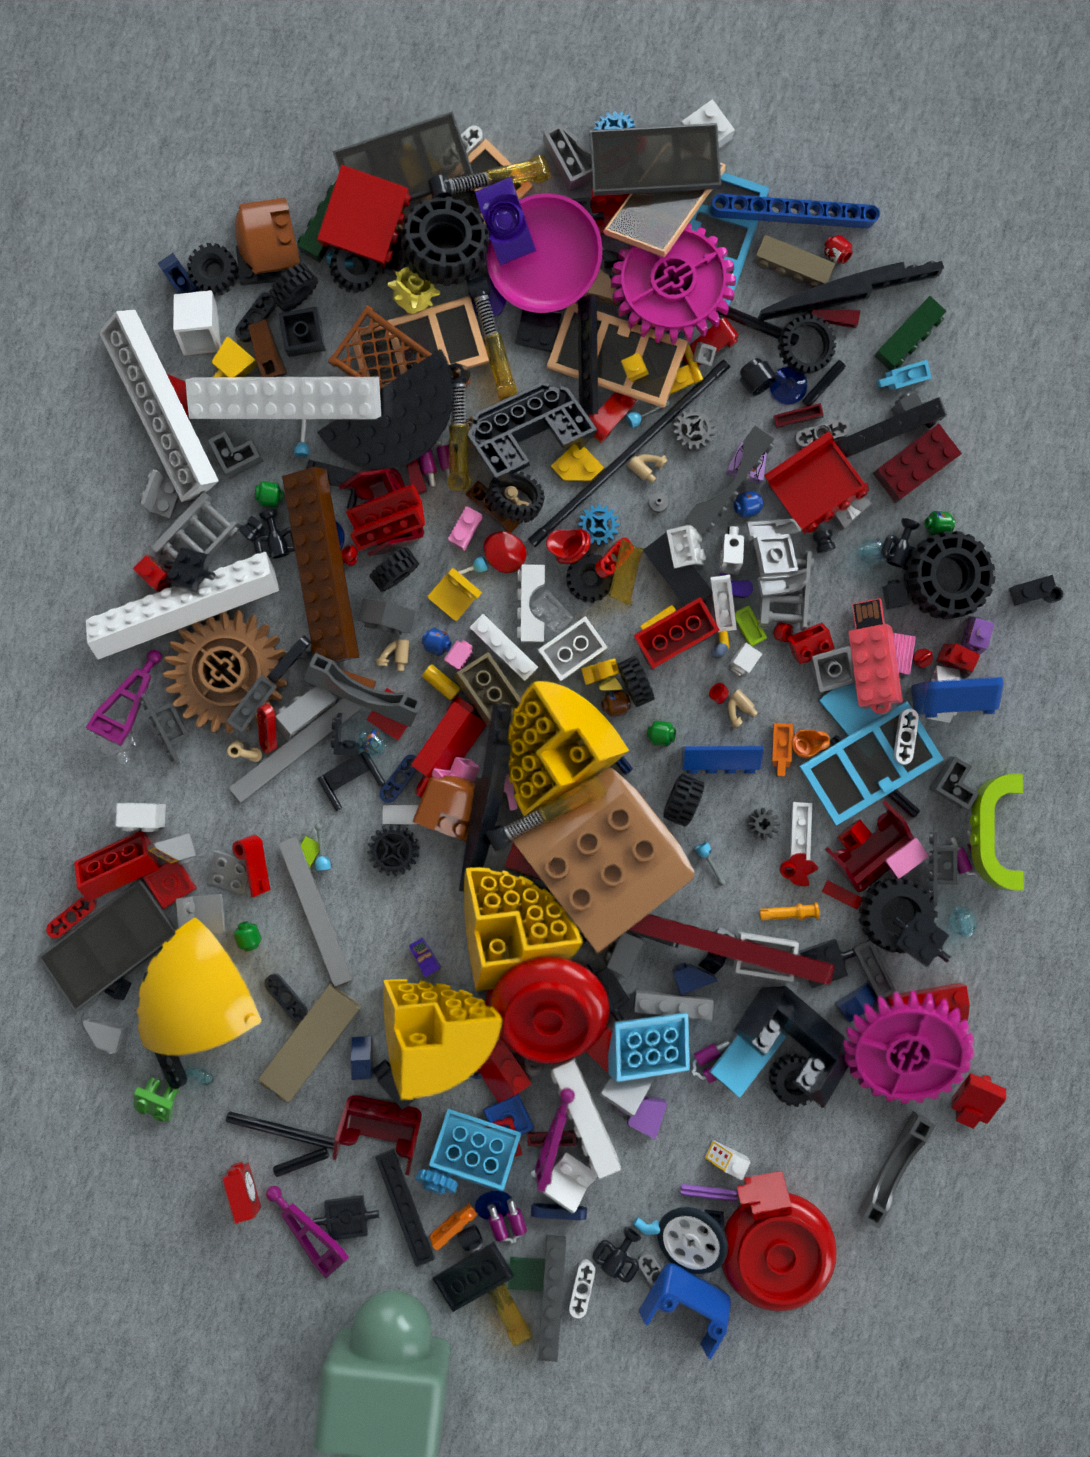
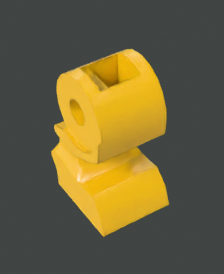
[581,659,620,685]

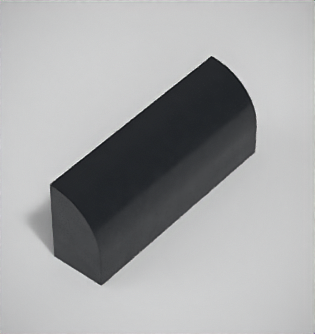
[643,532,713,606]

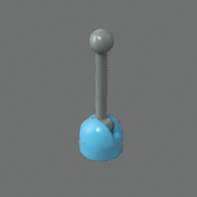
[626,400,670,429]
[315,823,331,870]
[694,842,725,886]

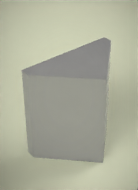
[810,646,855,693]

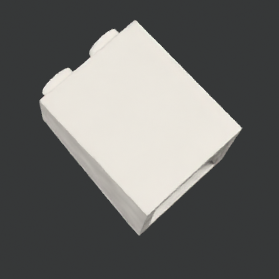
[174,290,221,356]

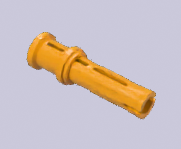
[760,902,820,921]

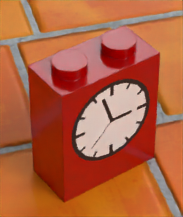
[222,1162,261,1224]

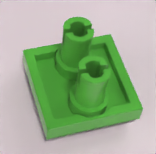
[134,1077,179,1123]

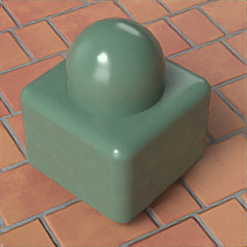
[313,1290,451,1457]

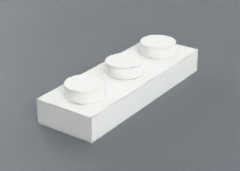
[710,575,737,632]
[790,802,812,860]

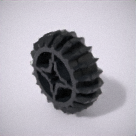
[367,824,420,876]

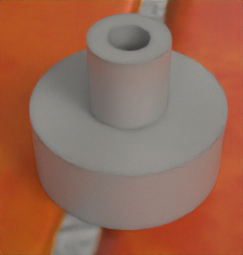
[649,492,668,513]
[523,1058,543,1077]

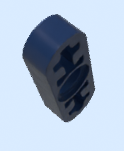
[380,755,417,803]
[531,1203,587,1220]

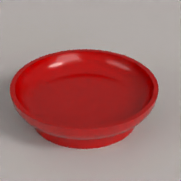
[490,957,609,1063]
[721,1193,837,1312]

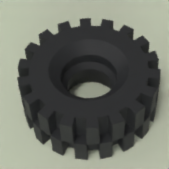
[187,243,239,296]
[269,263,318,312]
[369,548,419,592]
[566,553,614,603]
[617,656,655,707]

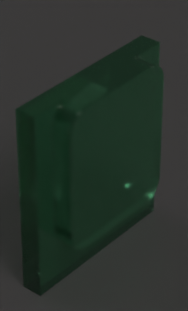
[508,1256,545,1292]

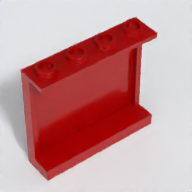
[317,165,411,267]
[764,431,869,534]

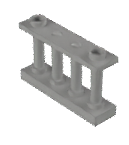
[151,492,241,560]
[758,552,814,631]

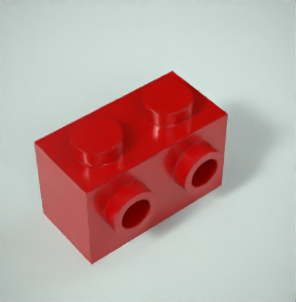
[787,622,835,664]

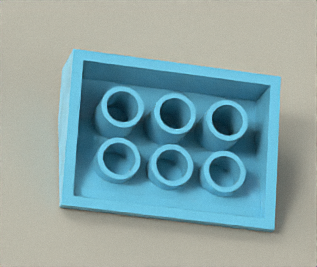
[608,1013,690,1082]
[429,1109,521,1193]

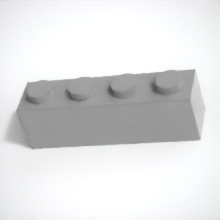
[633,990,714,1020]

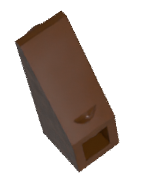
[249,319,287,377]
[466,481,520,533]

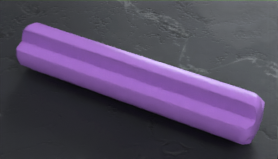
[680,1184,738,1202]

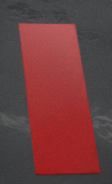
[821,880,862,910]

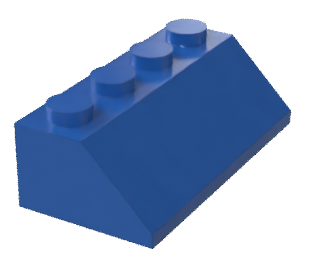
[682,746,763,774]

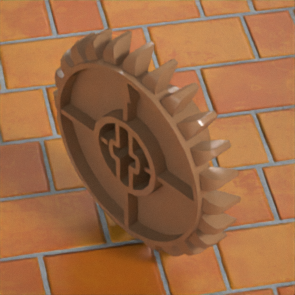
[163,610,289,733]

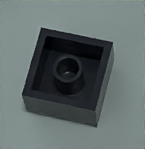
[278,307,326,357]

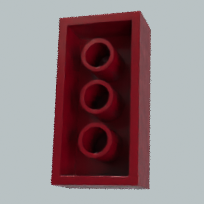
[873,423,962,503]

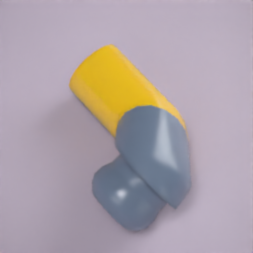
[711,631,730,658]

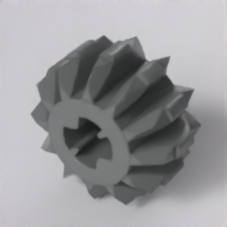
[747,807,780,840]

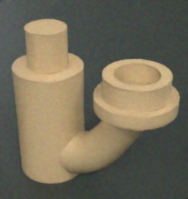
[627,454,668,484]
[504,486,529,506]
[375,640,409,671]
[728,689,758,729]
[227,740,262,762]

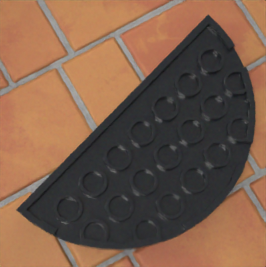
[317,349,454,469]

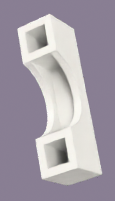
[517,565,545,643]
[470,614,538,682]

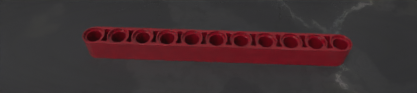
[628,914,835,985]

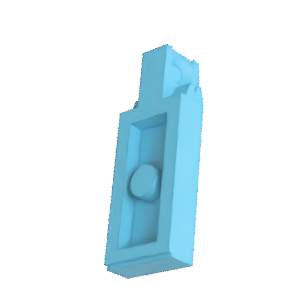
[876,360,932,390]

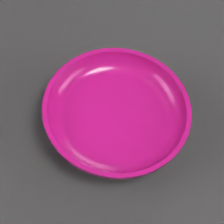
[486,193,602,313]

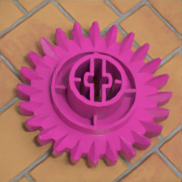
[611,223,736,345]
[843,991,974,1104]

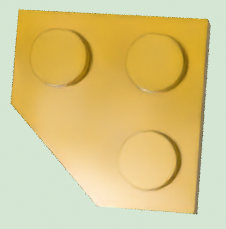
[550,444,604,482]

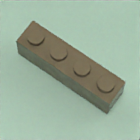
[754,235,835,288]

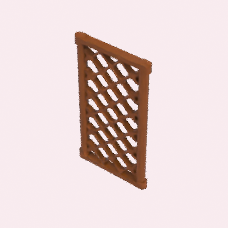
[328,305,471,389]

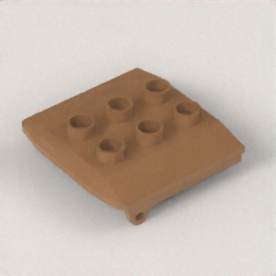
[512,768,694,953]

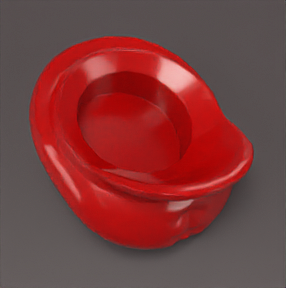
[546,529,591,564]
[483,531,526,573]

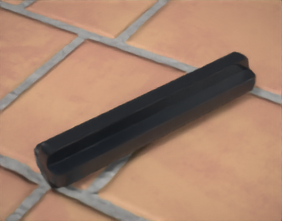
[802,360,846,407]
[273,1148,329,1177]

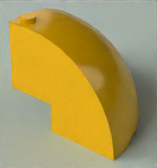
[507,682,629,817]
[464,868,582,991]
[137,917,262,1055]
[383,979,502,1100]

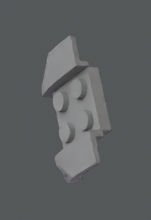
[746,519,810,597]

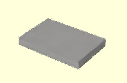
[600,1076,656,1117]

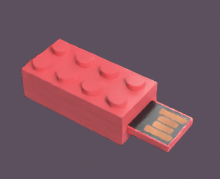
[848,598,903,714]

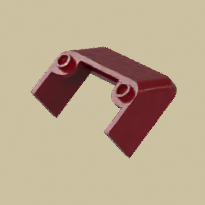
[339,468,424,557]
[825,800,914,892]
[332,1095,422,1176]

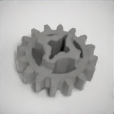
[673,408,715,451]

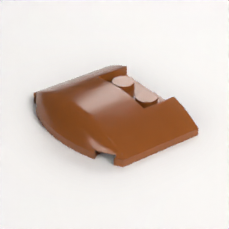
[235,198,300,274]
[412,775,475,842]

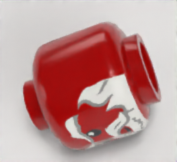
[824,235,853,264]

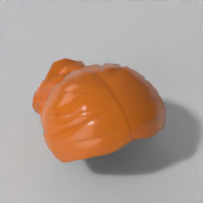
[792,730,830,758]

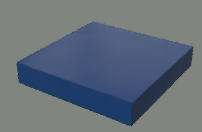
[483,1093,535,1135]

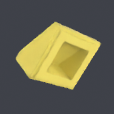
[598,676,623,690]

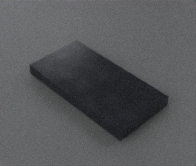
[432,1241,515,1312]

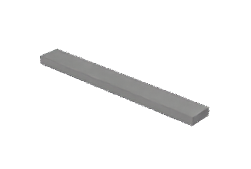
[229,698,362,803]
[278,836,353,987]

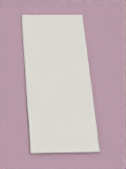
[383,805,419,824]

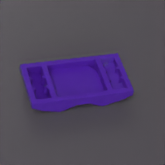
[475,177,537,265]

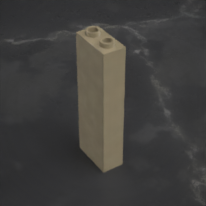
[258,983,361,1102]

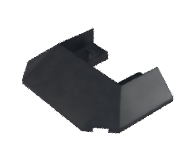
[468,382,597,482]
[733,986,849,1108]

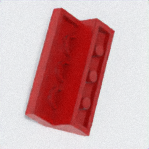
[346,484,425,551]
[411,701,486,778]

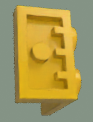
[427,568,482,621]

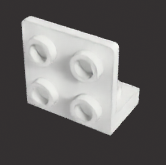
[666,525,706,569]
[542,1152,597,1213]

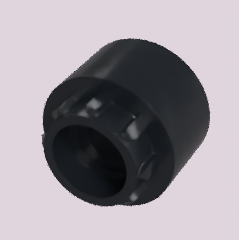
[740,358,778,397]

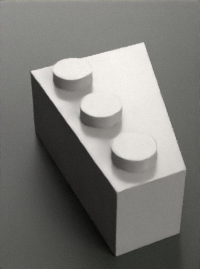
[543,123,604,191]
[275,684,336,742]

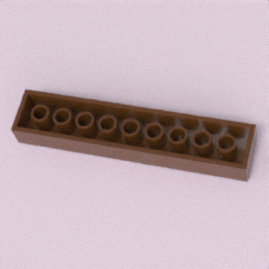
[282,467,360,663]

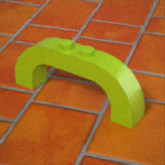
[969,774,1024,891]

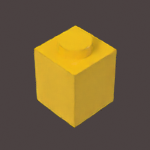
[621,353,649,382]

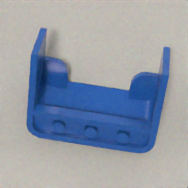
[911,677,1004,718]
[639,1263,731,1360]

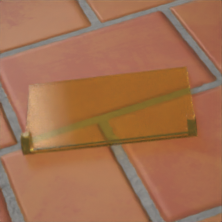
[609,539,644,605]

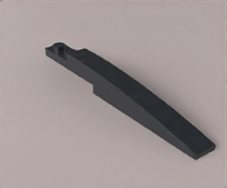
[758,261,944,322]
[459,703,513,892]

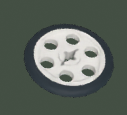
[657,1207,728,1274]

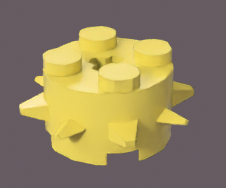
[388,267,440,314]

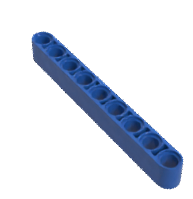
[709,194,880,228]

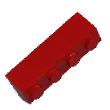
[633,597,720,670]
[74,830,159,902]
[885,983,970,1022]
[477,1036,532,1103]

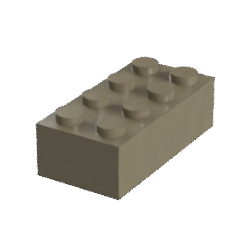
[454,652,521,728]

